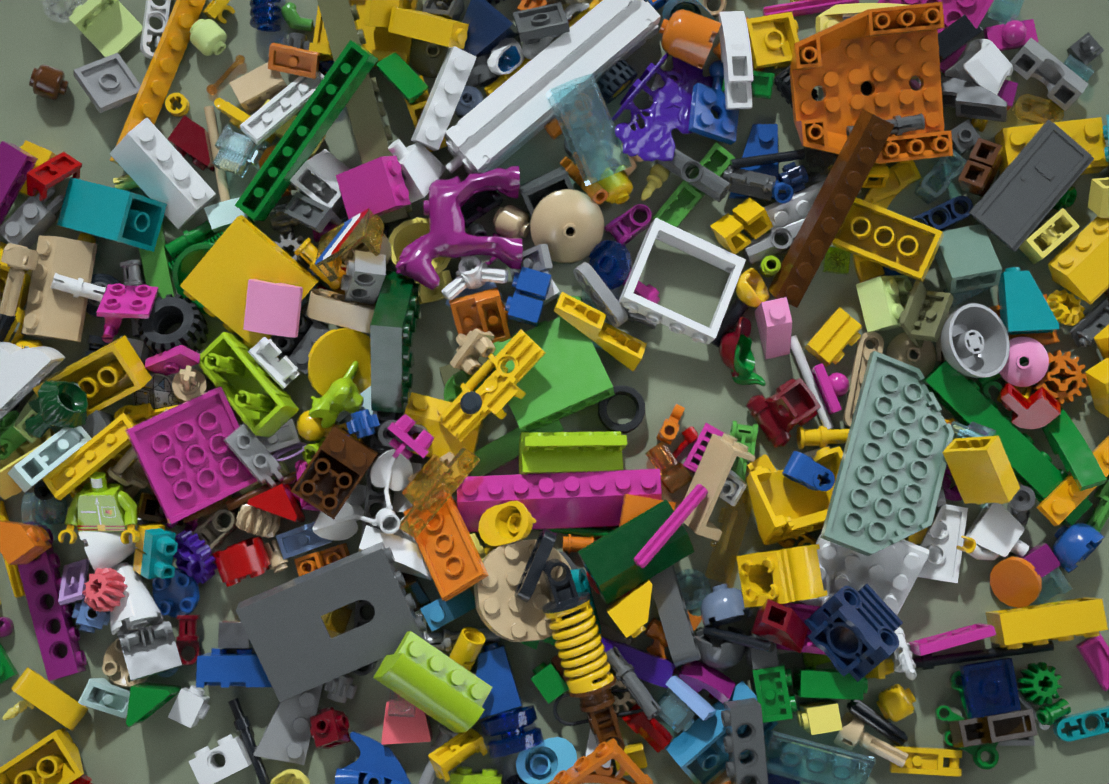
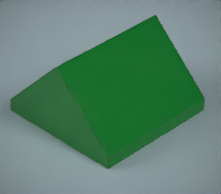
[126,682,182,727]

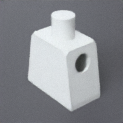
[388,139,446,203]

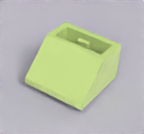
[856,275,912,333]

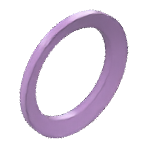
[272,442,306,461]

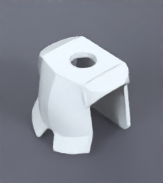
[945,39,1013,95]

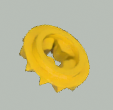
[1047,289,1085,326]

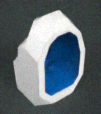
[487,38,524,75]

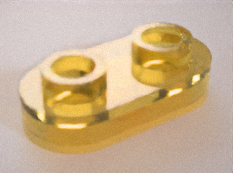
[1013,94,1064,124]

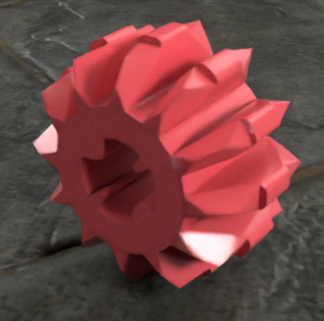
[82,568,128,612]

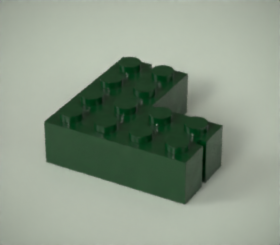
[370,271,420,413]

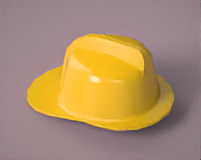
[478,501,537,546]

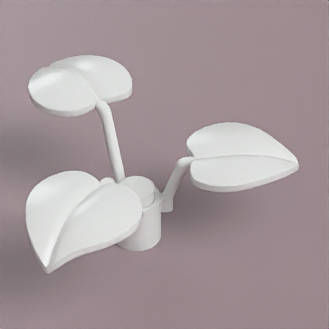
[312,449,417,544]

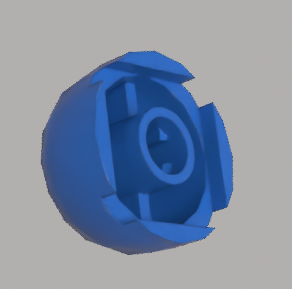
[1053,523,1105,573]

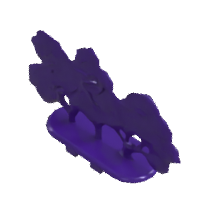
[611,53,723,161]

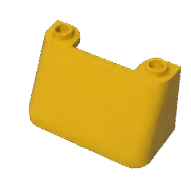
[746,446,843,545]

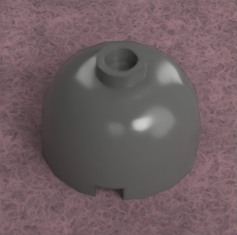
[695,626,746,672]

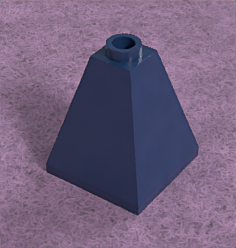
[461,0,518,57]

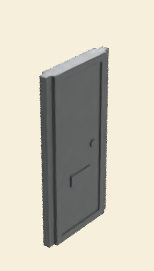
[969,120,1094,252]

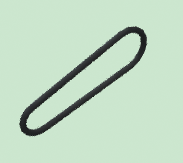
[553,688,643,726]

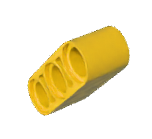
[11,667,89,731]

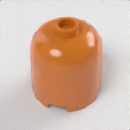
[659,9,721,70]

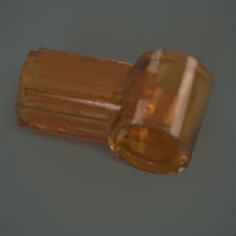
[645,441,692,494]

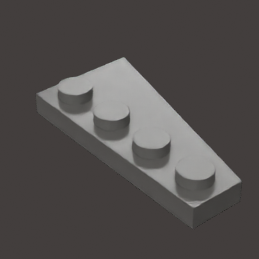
[253,684,323,765]

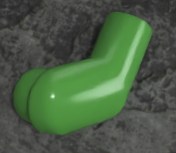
[281,2,314,32]

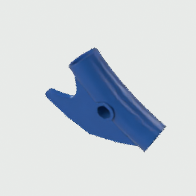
[335,732,411,784]

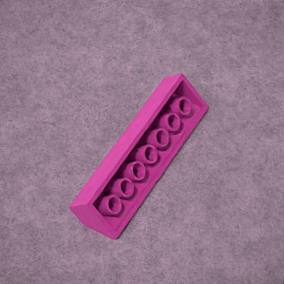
[456,469,662,532]

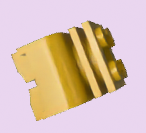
[736,544,828,608]

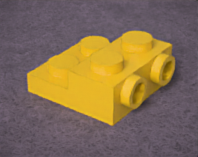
[746,12,799,69]

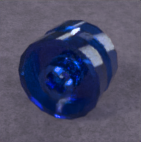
[480,705,544,758]

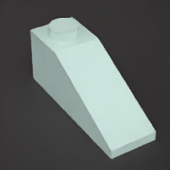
[8,426,92,493]

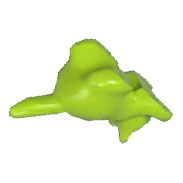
[309,361,364,428]

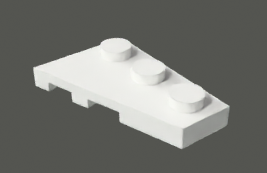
[918,504,968,583]

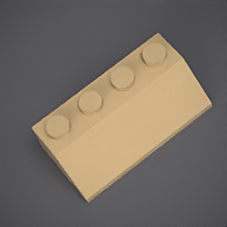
[22,236,97,342]

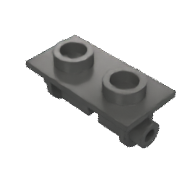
[723,166,777,201]
[1069,298,1109,348]

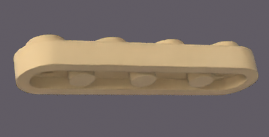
[843,332,884,428]

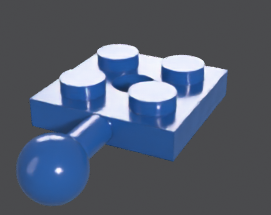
[688,60,739,145]

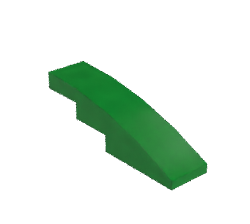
[1041,405,1107,491]

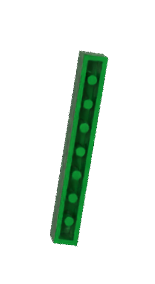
[235,40,378,221]
[923,360,1093,526]

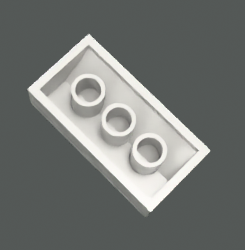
[110,118,216,229]

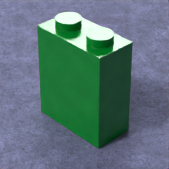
[793,667,868,700]

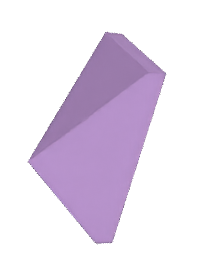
[58,559,89,605]

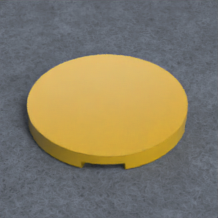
[308,328,371,396]

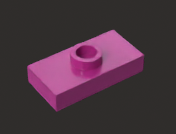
[145,345,200,376]

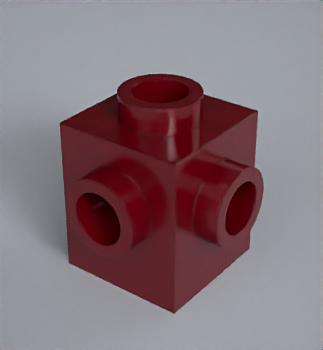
[310,707,351,749]

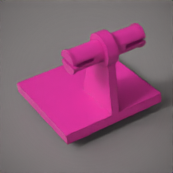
[96,283,159,343]

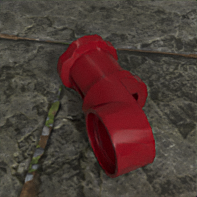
[176,615,201,665]

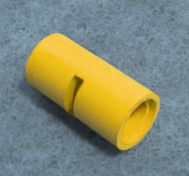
[449,627,486,671]

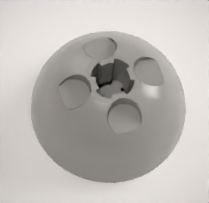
[941,303,1010,378]

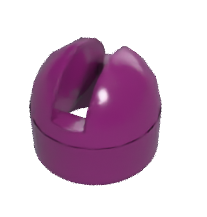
[0,617,14,637]

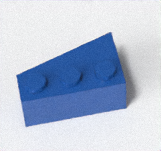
[196,648,272,688]

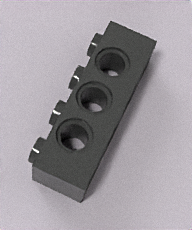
[721,698,768,784]

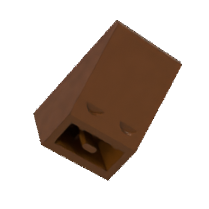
[291,425,378,519]

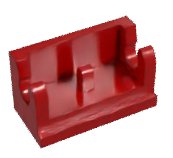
[27,152,82,201]

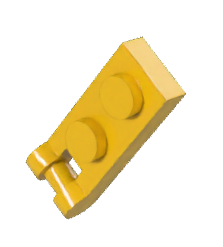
[889,745,963,777]

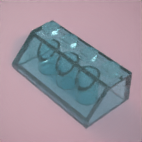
[546,73,632,186]
[764,730,875,784]

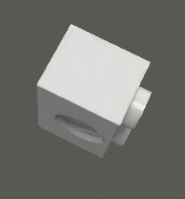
[189,734,252,784]

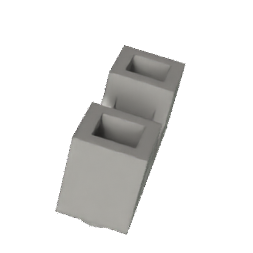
[1010,38,1088,111]

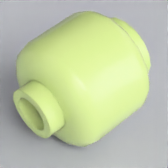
[190,19,227,56]

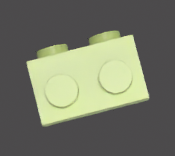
[69,0,143,57]

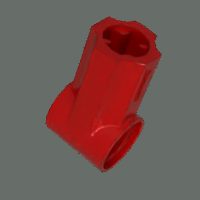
[621,703,673,753]

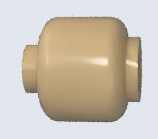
[493,205,530,238]

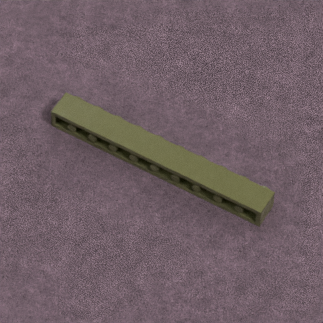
[317,0,413,226]

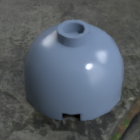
[700,584,754,627]

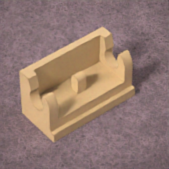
[229,62,287,115]

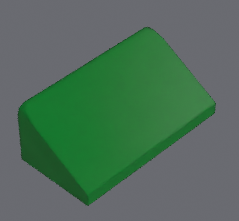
[376,52,429,104]

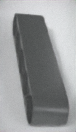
[649,565,701,667]

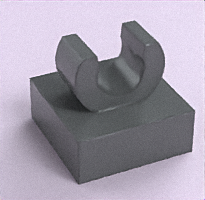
[1067,32,1104,68]

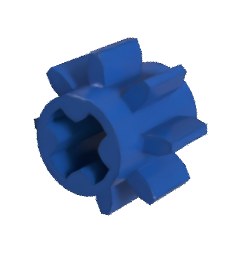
[346,409,380,439]

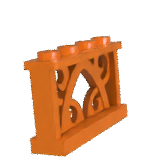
[547,738,653,784]

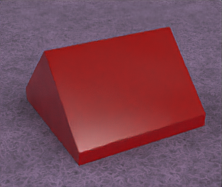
[247,484,306,522]

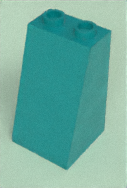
[57,177,167,252]

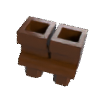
[958,138,1004,197]

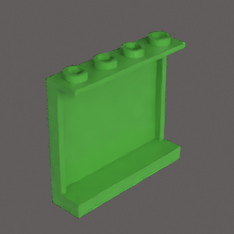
[488,316,615,433]

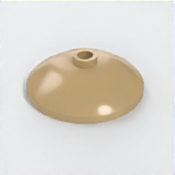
[530,189,604,263]

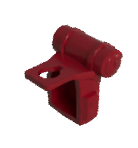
[746,378,821,448]

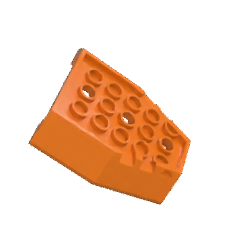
[790,2,953,164]

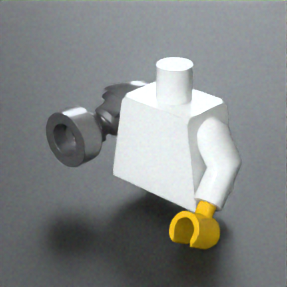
[956,485,1036,561]

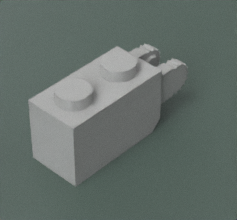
[0,186,65,249]

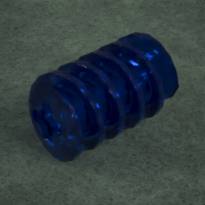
[250,0,281,32]

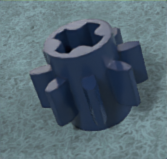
[778,162,809,194]

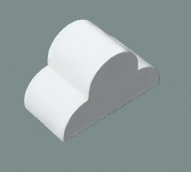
[0,342,65,420]

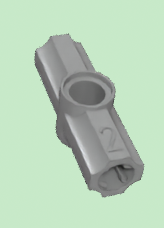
[743,218,805,265]

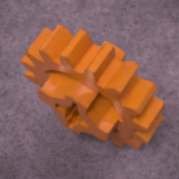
[1032,350,1087,405]

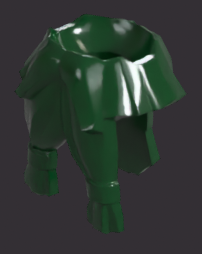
[25,380,88,438]

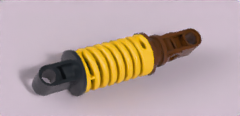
[542,559,625,751]

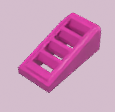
[682,423,726,474]

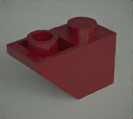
[168,115,215,172]
[752,599,808,653]

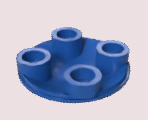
[152,568,200,618]

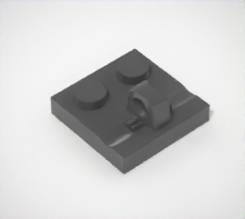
[513,2,570,45]

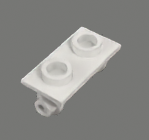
[248,337,300,389]

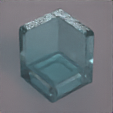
[987,0,1024,24]
[1036,567,1073,604]

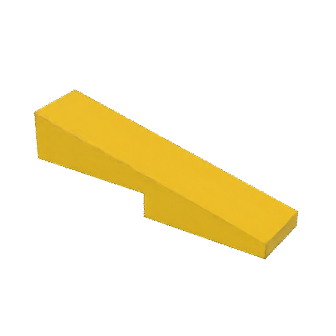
[553,292,647,372]

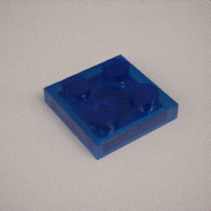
[959,658,1021,718]

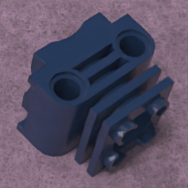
[804,584,903,682]

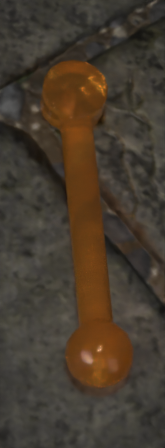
[207,55,245,95]

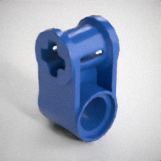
[782,451,835,491]

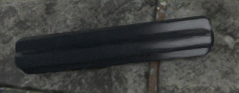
[847,700,908,746]

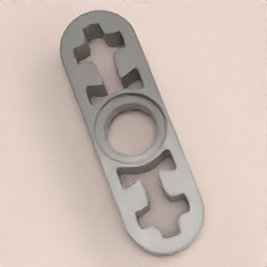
[573,262,628,328]

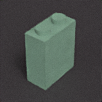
[935,224,1002,294]

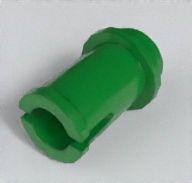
[1036,698,1071,725]

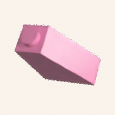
[754,297,792,360]

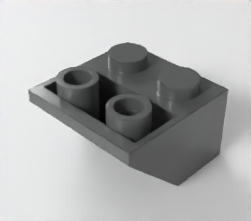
[272,310,330,376]

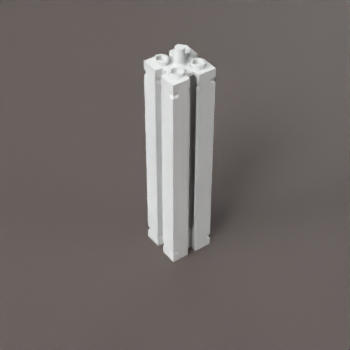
[445,0,661,174]

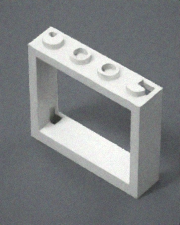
[619,218,746,345]

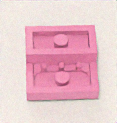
[243,279,303,338]

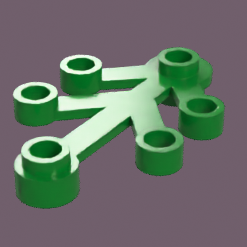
[935,671,1001,770]

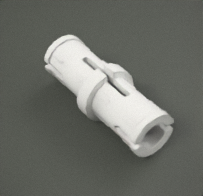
[51,273,106,302]

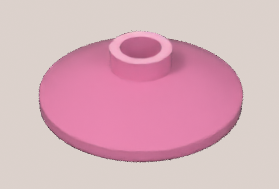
[999,337,1049,387]

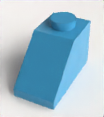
[420,588,476,631]

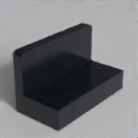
[938,14,983,64]

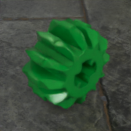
[1016,662,1063,706]

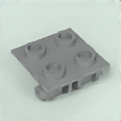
[118,621,182,681]

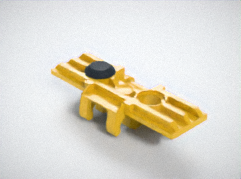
[437,329,546,443]

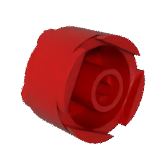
[212,536,271,587]

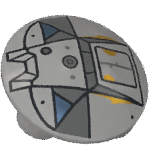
[131,373,180,410]

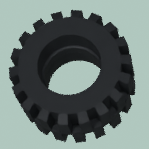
[138,294,209,355]

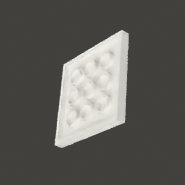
[799,532,929,615]

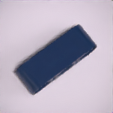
[912,195,973,231]

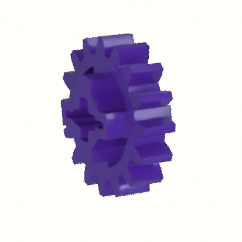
[173,530,217,584]

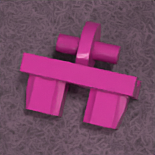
[387,414,434,460]

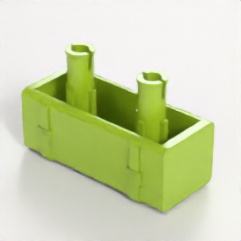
[198,332,299,438]

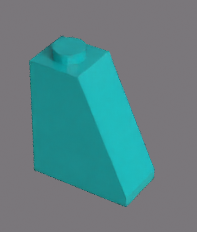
[998,267,1059,335]

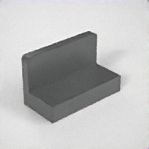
[282,192,344,233]

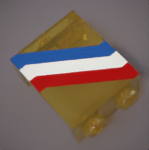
[315,208,384,282]

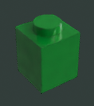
[530,662,569,704]

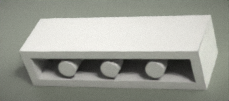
[411,46,477,151]

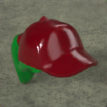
[719,317,766,386]

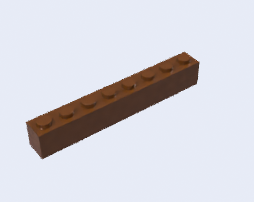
[768,109,895,308]

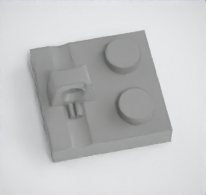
[73,53,141,113]

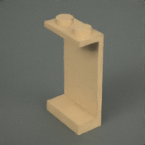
[684,433,756,541]

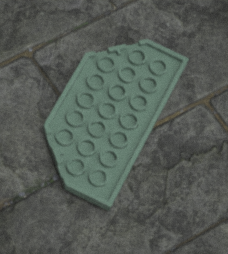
[820,351,954,556]

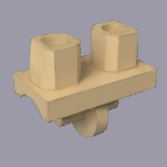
[450,328,496,375]

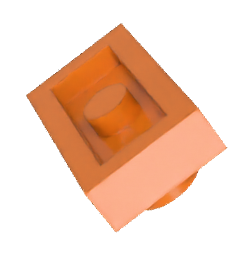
[268,43,320,79]

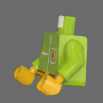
[58,472,141,544]

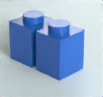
[505,266,551,327]

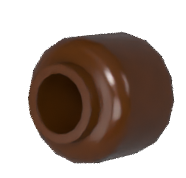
[29,64,69,100]

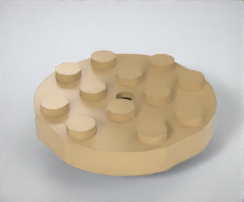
[474,539,571,642]

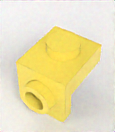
[416,270,453,304]

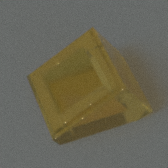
[321,607,352,634]

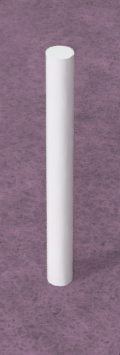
[791,335,834,429]

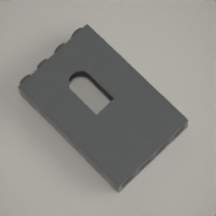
[236,541,426,702]

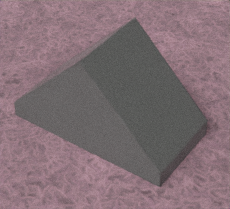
[421,0,465,21]

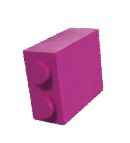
[336,156,411,223]

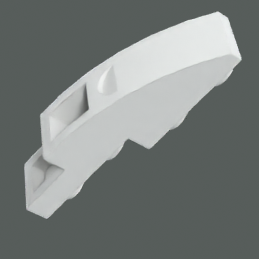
[719,11,753,110]

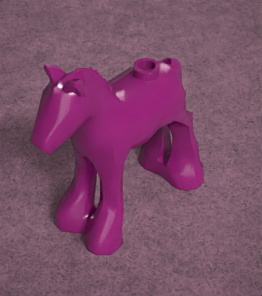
[395,166,523,290]

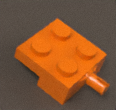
[449,287,511,343]

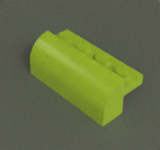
[519,431,627,475]
[373,631,492,733]

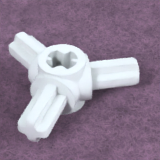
[441,255,508,300]

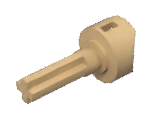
[0,243,39,316]
[172,365,207,403]
[833,712,908,768]

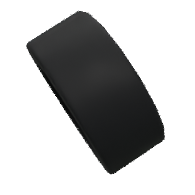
[598,385,645,433]

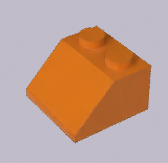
[0,520,52,565]

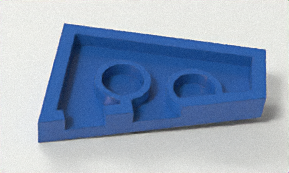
[728,124,779,199]

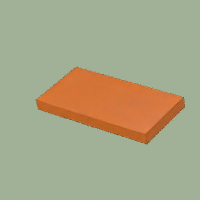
[403,486,489,602]

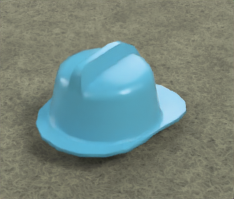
[516,737,577,784]

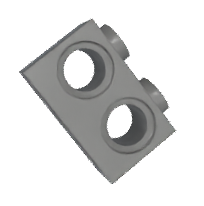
[341,250,386,304]

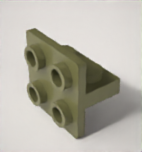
[900,281,954,348]

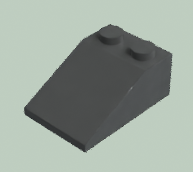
[519,167,574,234]

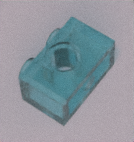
[657,688,695,733]

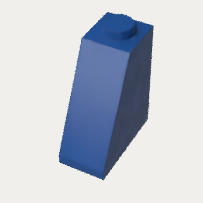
[476,642,522,720]

